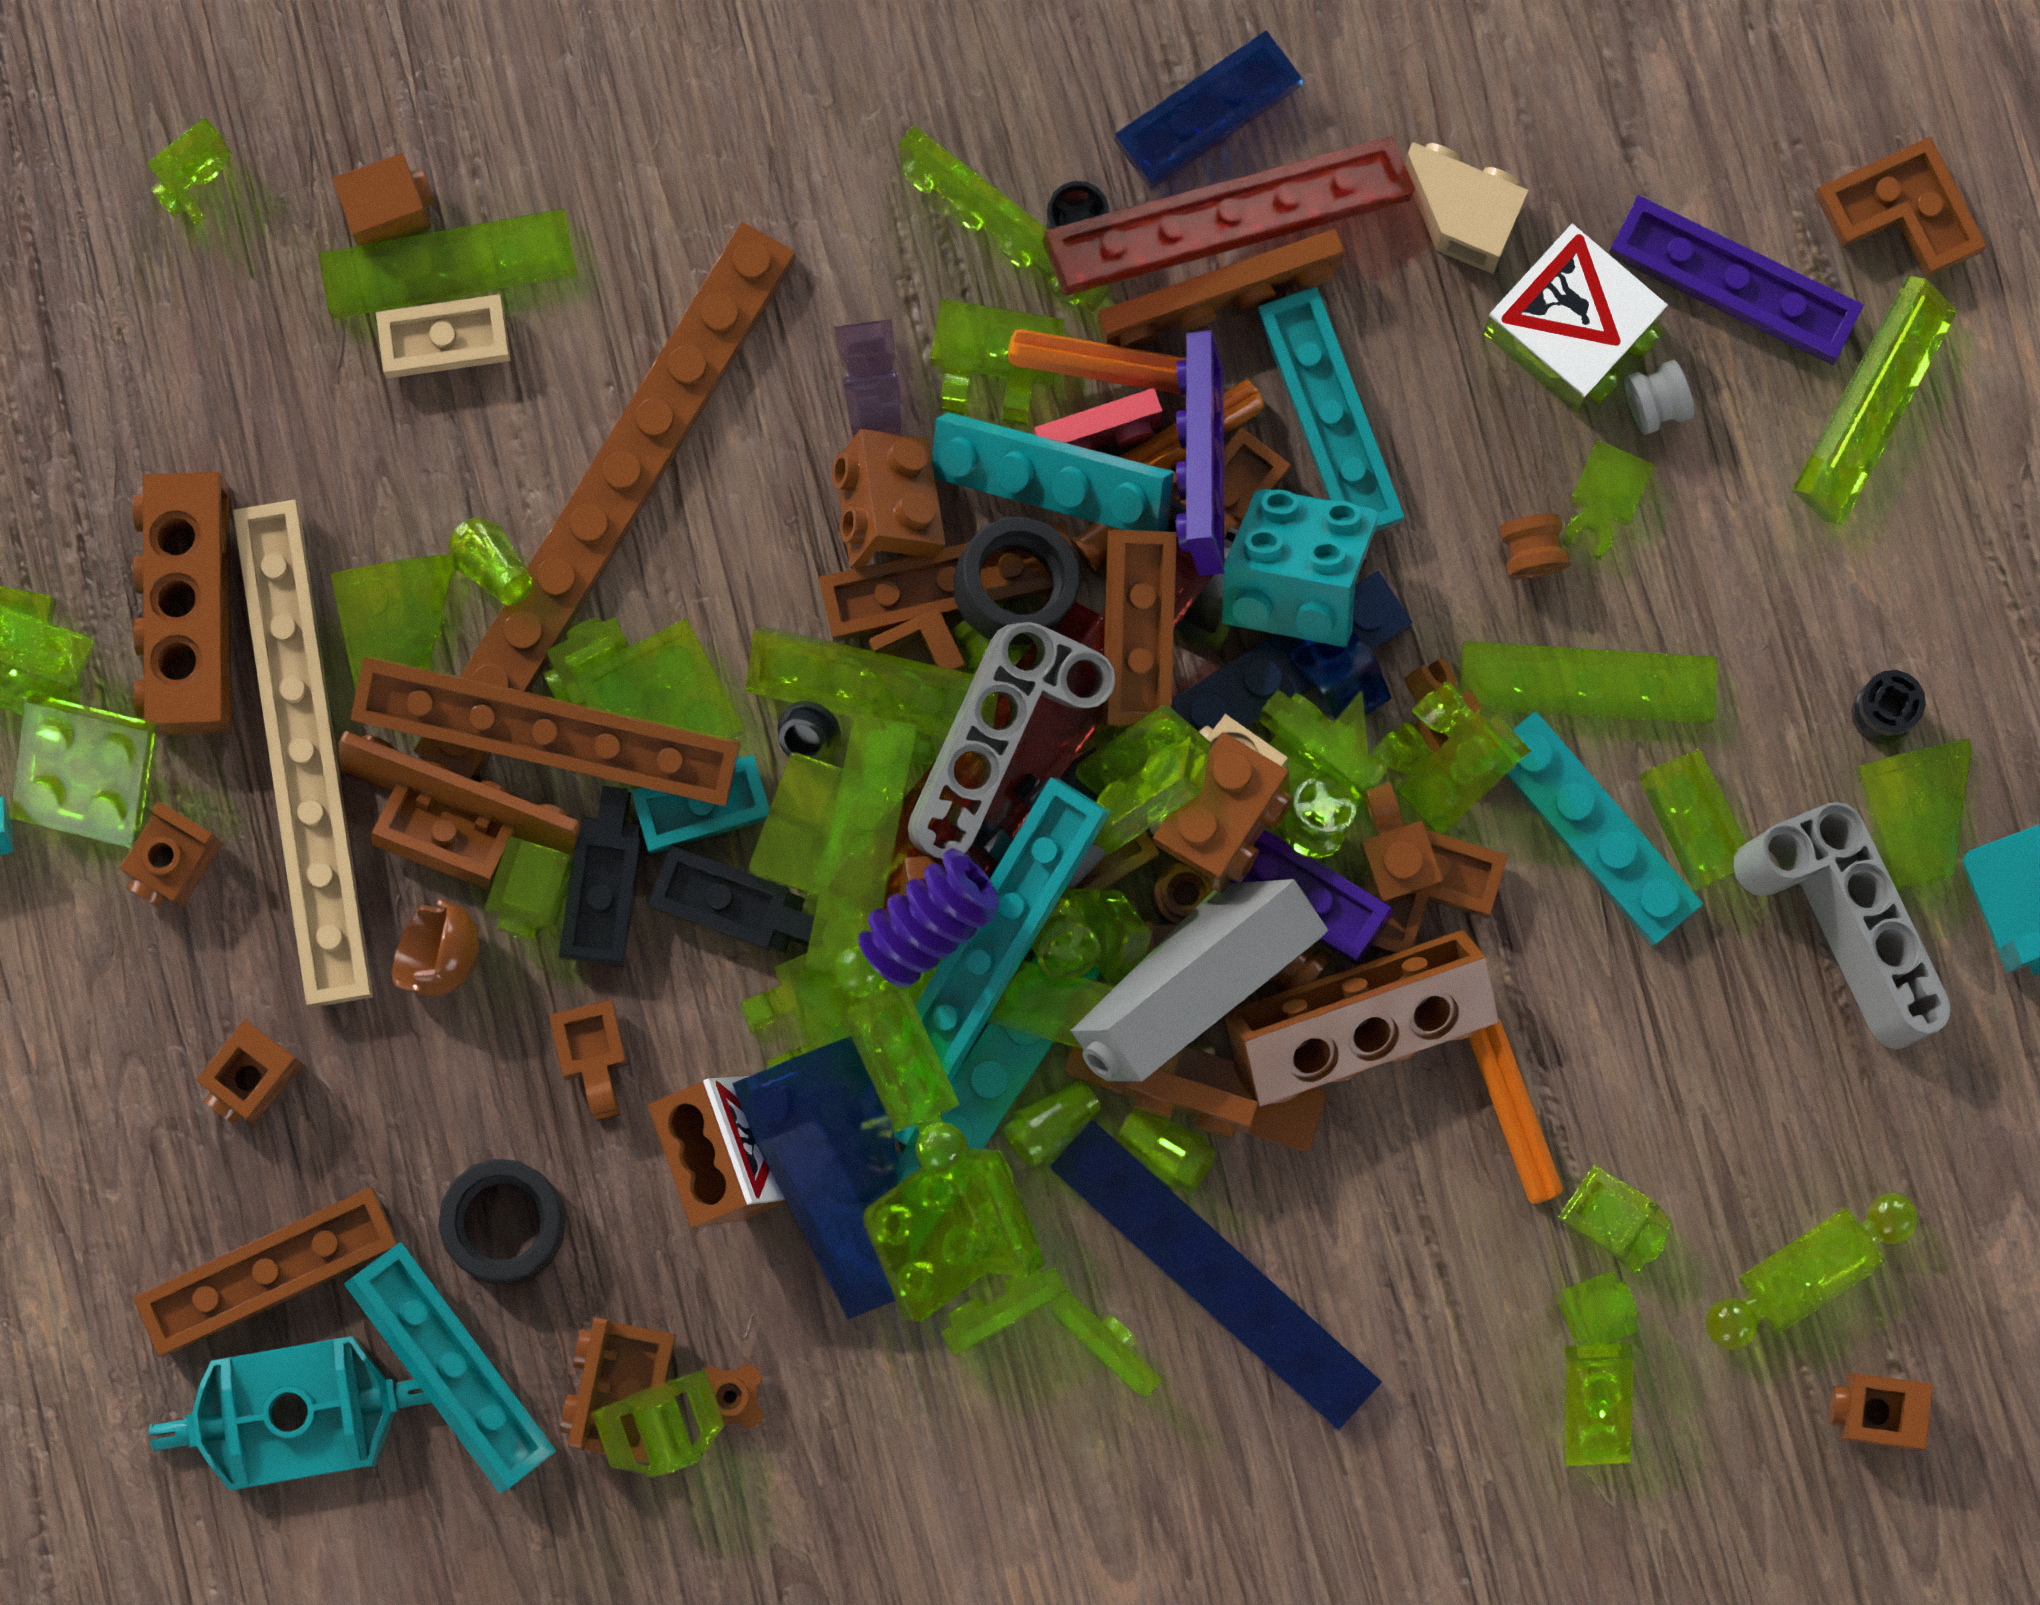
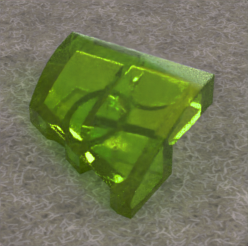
[330,554,458,692]
[1855,738,1973,892]

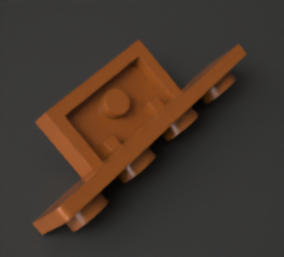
[338,731,581,891]
[1065,1014,1327,1153]

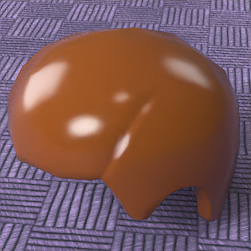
[391,899,480,997]

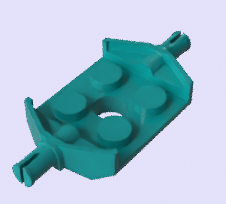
[149,1336,432,1491]

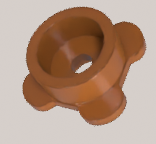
[697,1364,763,1431]

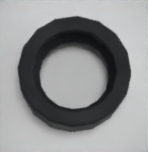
[953,517,1081,645]
[438,1159,566,1285]

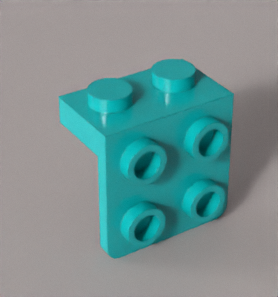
[1222,489,1378,647]
[1962,824,2040,976]

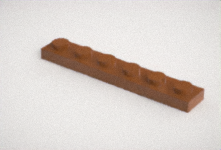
[350,656,742,806]

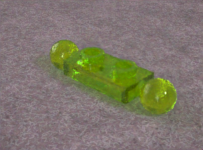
[834,944,968,1175]
[1705,1192,1919,1350]

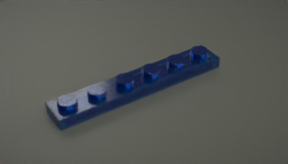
[1049,1119,1382,1431]

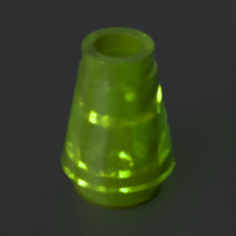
[448,517,533,605]
[1003,1080,1101,1169]
[1117,1109,1217,1194]

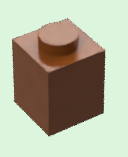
[332,152,435,252]

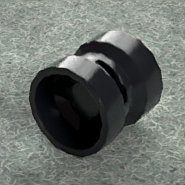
[1047,181,1109,259]
[1851,670,1926,744]

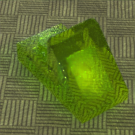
[1259,689,1371,801]

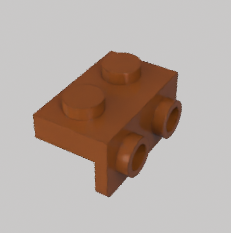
[832,429,945,568]
[1153,731,1294,894]
[560,1317,676,1464]

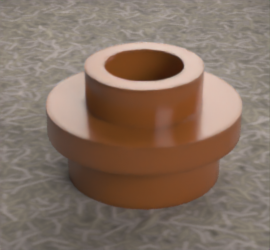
[1154,862,1214,924]

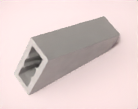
[1071,879,1328,1081]

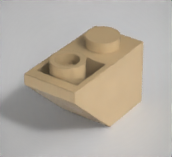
[1403,142,1529,275]

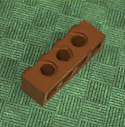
[133,472,232,736]
[1224,929,1499,1107]

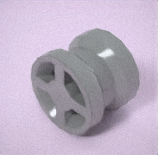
[1624,360,1695,435]

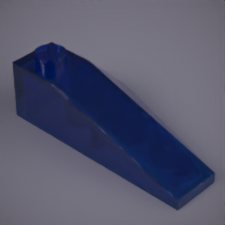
[732,1029,909,1319]

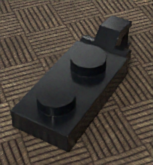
[559,786,642,967]
[648,846,831,953]

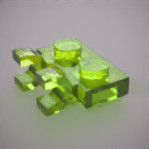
[930,299,1064,426]
[1372,681,1531,834]
[740,942,885,1091]

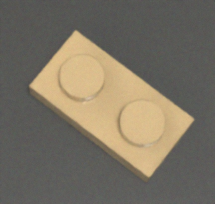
[376,294,511,379]

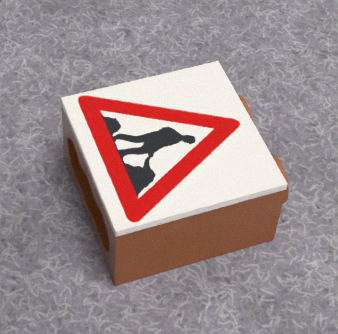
[647,1075,806,1228]

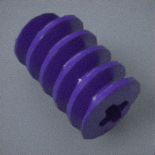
[858,848,1000,987]

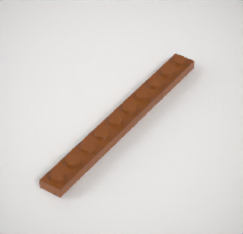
[414,221,796,781]

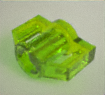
[592,1370,724,1478]

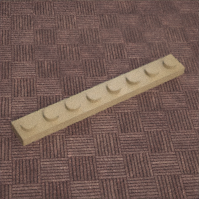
[233,499,373,1008]

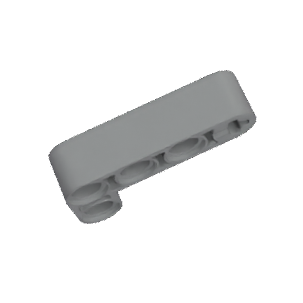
[908,622,1115,859]
[1733,802,1950,1050]

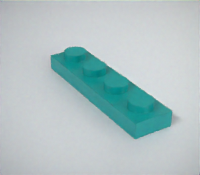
[1257,286,1405,532]
[932,412,1174,532]
[1486,711,1704,948]
[344,1242,556,1494]

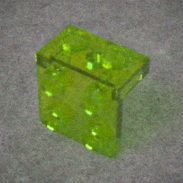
[863,1147,1046,1322]

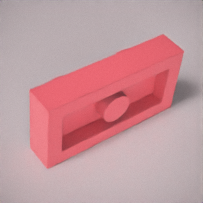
[1034,388,1162,450]

